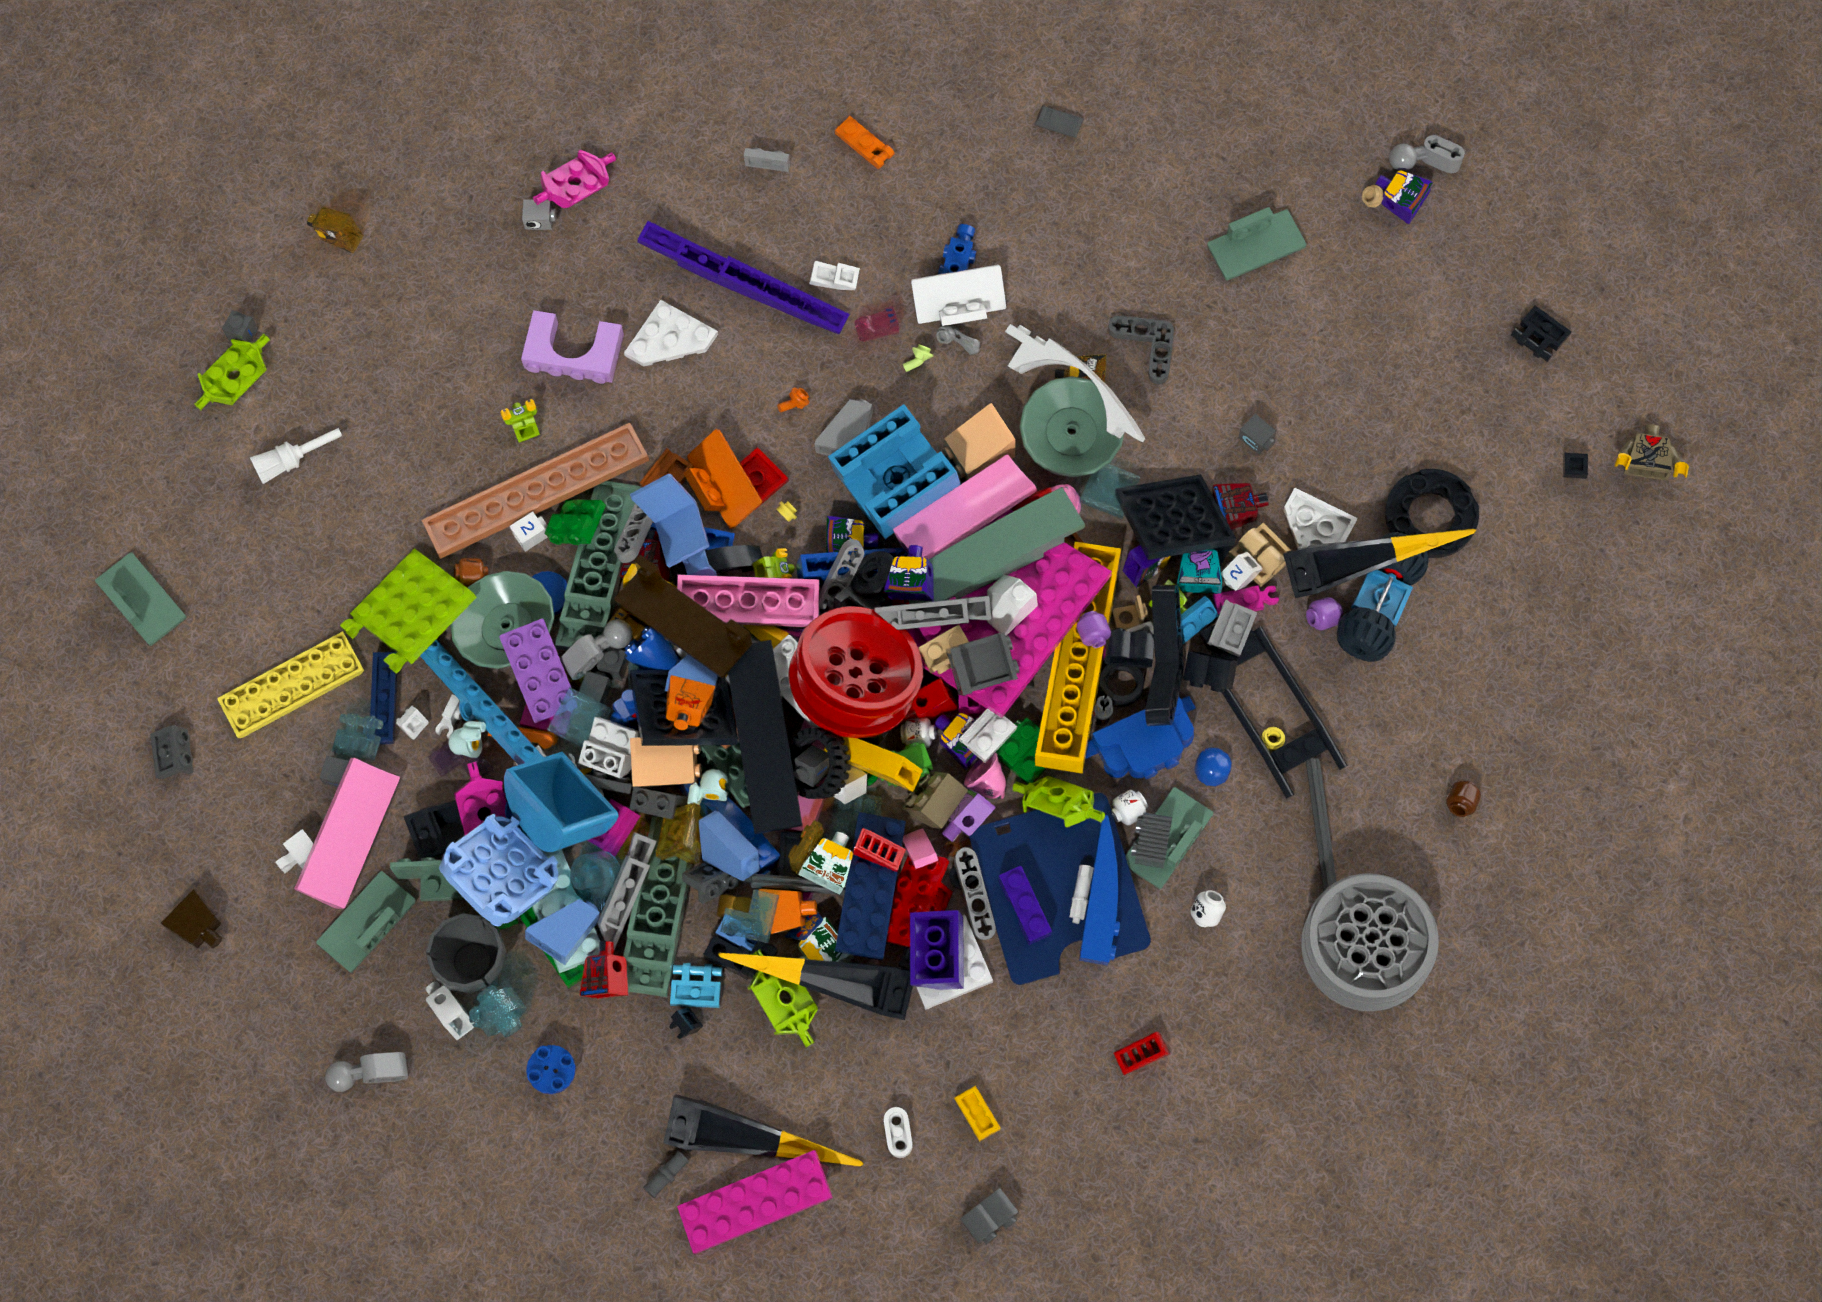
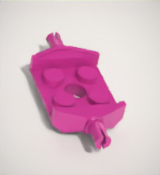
[533,150,616,208]
[454,761,506,835]

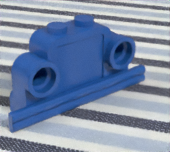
[1085,696,1195,779]

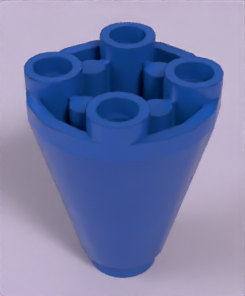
[624,625,680,670]

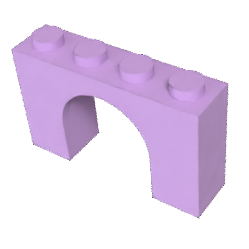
[521,310,624,384]

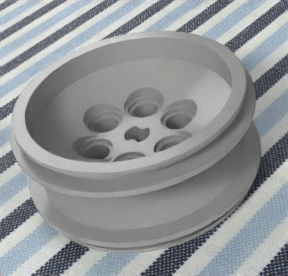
[1301,873,1439,1011]

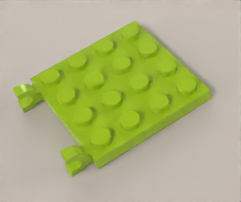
[340,548,477,674]

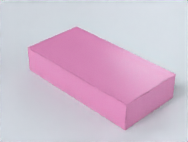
[902,828,938,869]

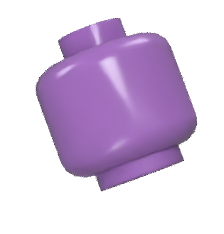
[1306,597,1343,631]
[1077,611,1111,648]

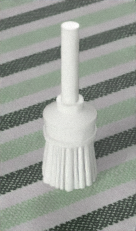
[250,428,342,484]

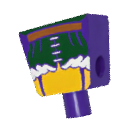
[1375,171,1433,224]
[826,516,878,553]
[884,545,934,601]
[1122,546,1171,588]
[935,713,977,770]

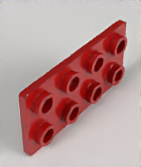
[886,855,953,947]

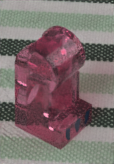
[854,306,899,341]

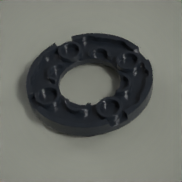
[1385,469,1479,558]

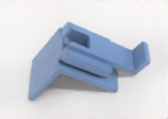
[630,474,717,576]

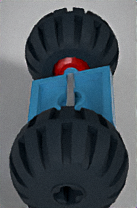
[1337,532,1429,662]

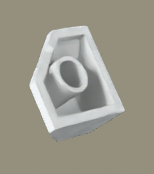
[987,575,1038,635]

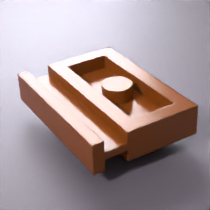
[640,448,694,487]

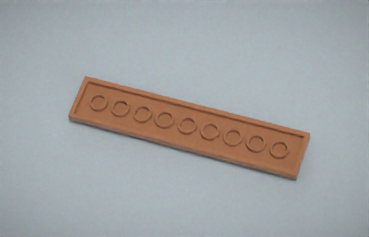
[422,423,650,559]

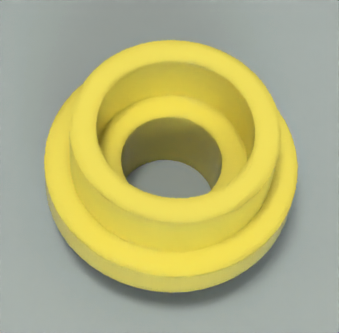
[777,501,797,522]
[1261,727,1285,751]

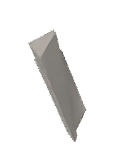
[597,832,657,949]

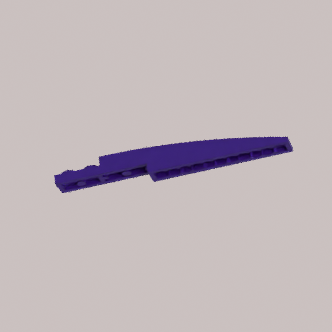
[637,221,850,335]

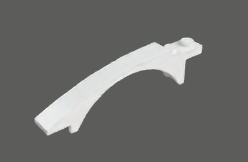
[1005,324,1145,442]

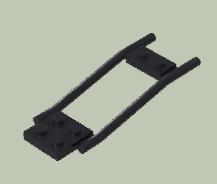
[1199,625,1348,799]

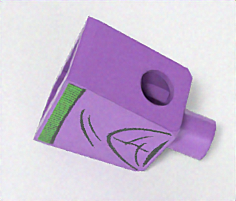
[942,786,996,842]

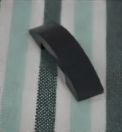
[670,545,763,585]

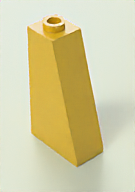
[823,736,923,792]

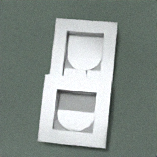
[809,261,860,290]

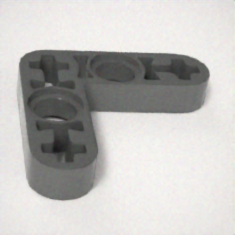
[1108,316,1174,385]

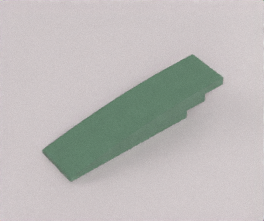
[555,481,642,651]
[908,487,1085,604]
[624,807,702,997]

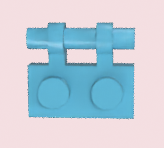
[670,963,722,1008]

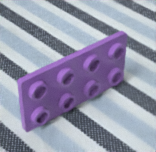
[499,619,578,723]

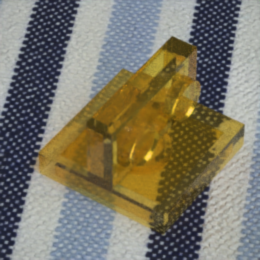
[655,802,703,865]

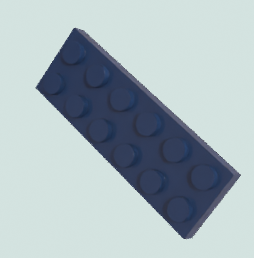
[834,812,906,960]

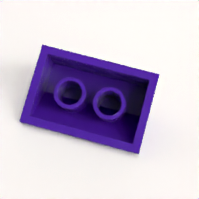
[910,910,964,990]

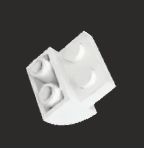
[578,717,639,778]

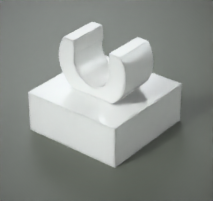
[396,706,429,740]

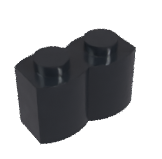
[1105,628,1154,668]
[1183,651,1237,693]

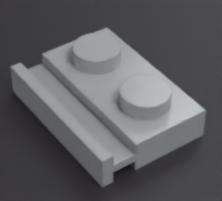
[1207,600,1257,657]

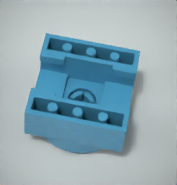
[828,404,961,539]

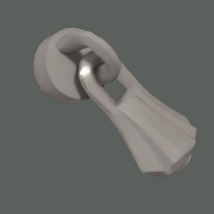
[936,325,980,355]

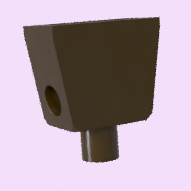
[161,890,222,948]

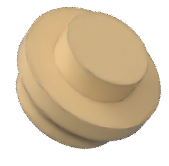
[1362,185,1383,208]

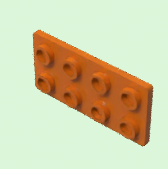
[684,429,762,529]

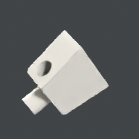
[426,981,477,1040]

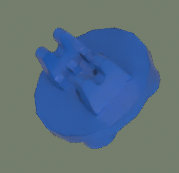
[526,1045,576,1094]

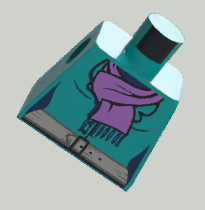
[1177,550,1222,594]

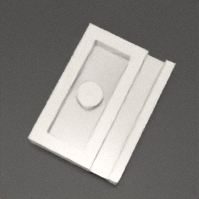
[959,709,1017,763]

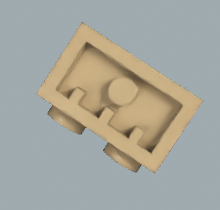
[918,625,969,674]

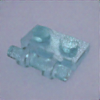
[331,713,383,760]

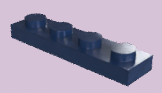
[369,652,397,745]

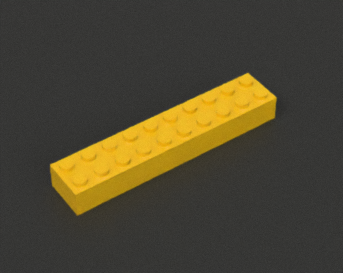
[1035,542,1121,774]

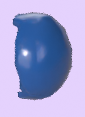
[1194,747,1232,786]

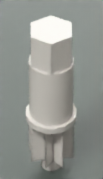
[1069,865,1094,924]

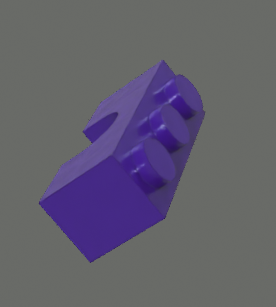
[998,866,1052,945]

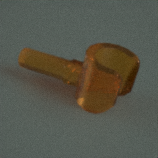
[944,838,971,857]

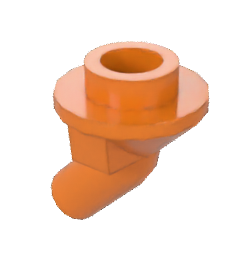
[777,388,809,413]

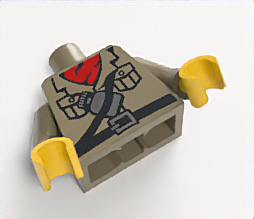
[1614,424,1689,481]

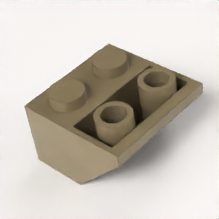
[901,771,968,829]

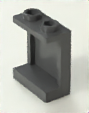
[946,633,1019,696]

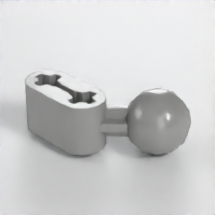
[1389,135,1465,173]
[560,619,633,680]
[325,1052,408,1092]

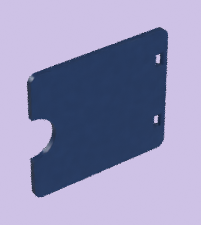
[969,793,1151,985]

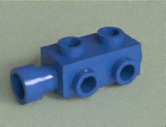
[938,224,977,275]

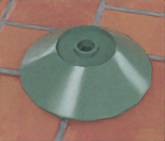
[1020,376,1124,478]
[450,571,554,669]

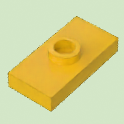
[954,1085,1001,1142]

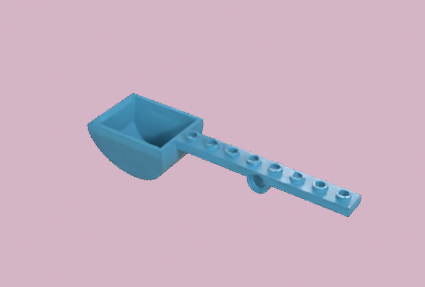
[420,639,618,852]

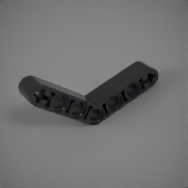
[1145,585,1184,726]

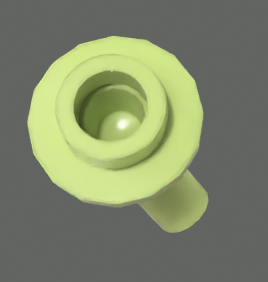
[903,344,933,372]

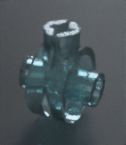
[570,851,621,913]
[469,986,527,1038]

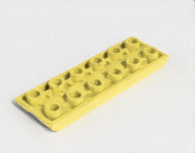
[217,631,364,738]

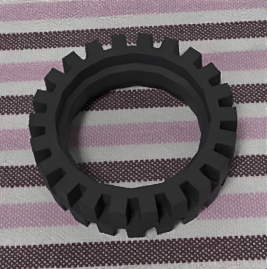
[789,728,851,799]

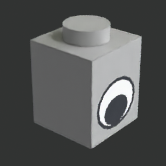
[522,200,556,230]

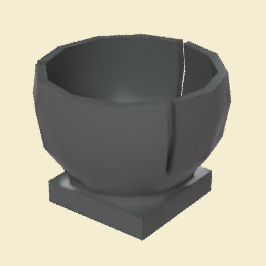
[426,913,506,993]

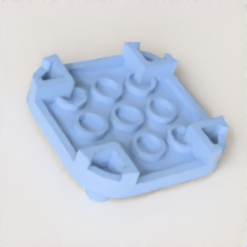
[439,814,558,926]

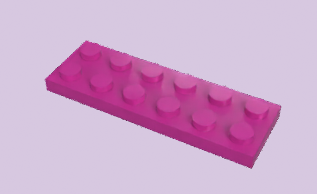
[677,1150,833,1254]

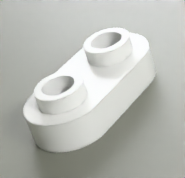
[884,1107,913,1158]

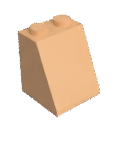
[943,403,1016,481]
[630,738,702,787]

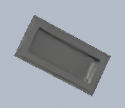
[1035,106,1083,138]

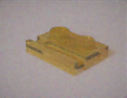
[788,820,824,874]

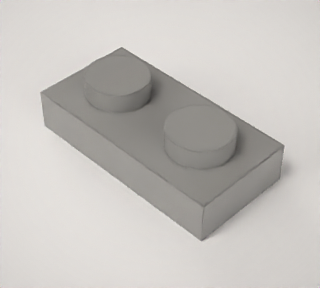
[744,148,790,172]

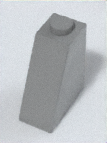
[815,399,873,455]

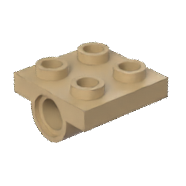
[1229,523,1290,587]

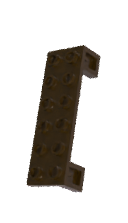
[614,555,753,678]

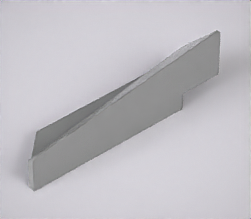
[874,596,992,630]

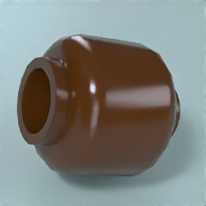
[1446,781,1481,817]

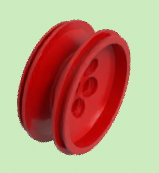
[788,606,923,738]

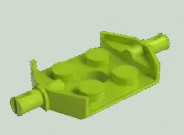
[194,334,270,411]
[1013,776,1105,827]
[748,949,818,1047]

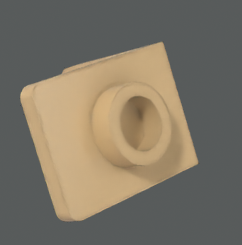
[1113,595,1148,630]

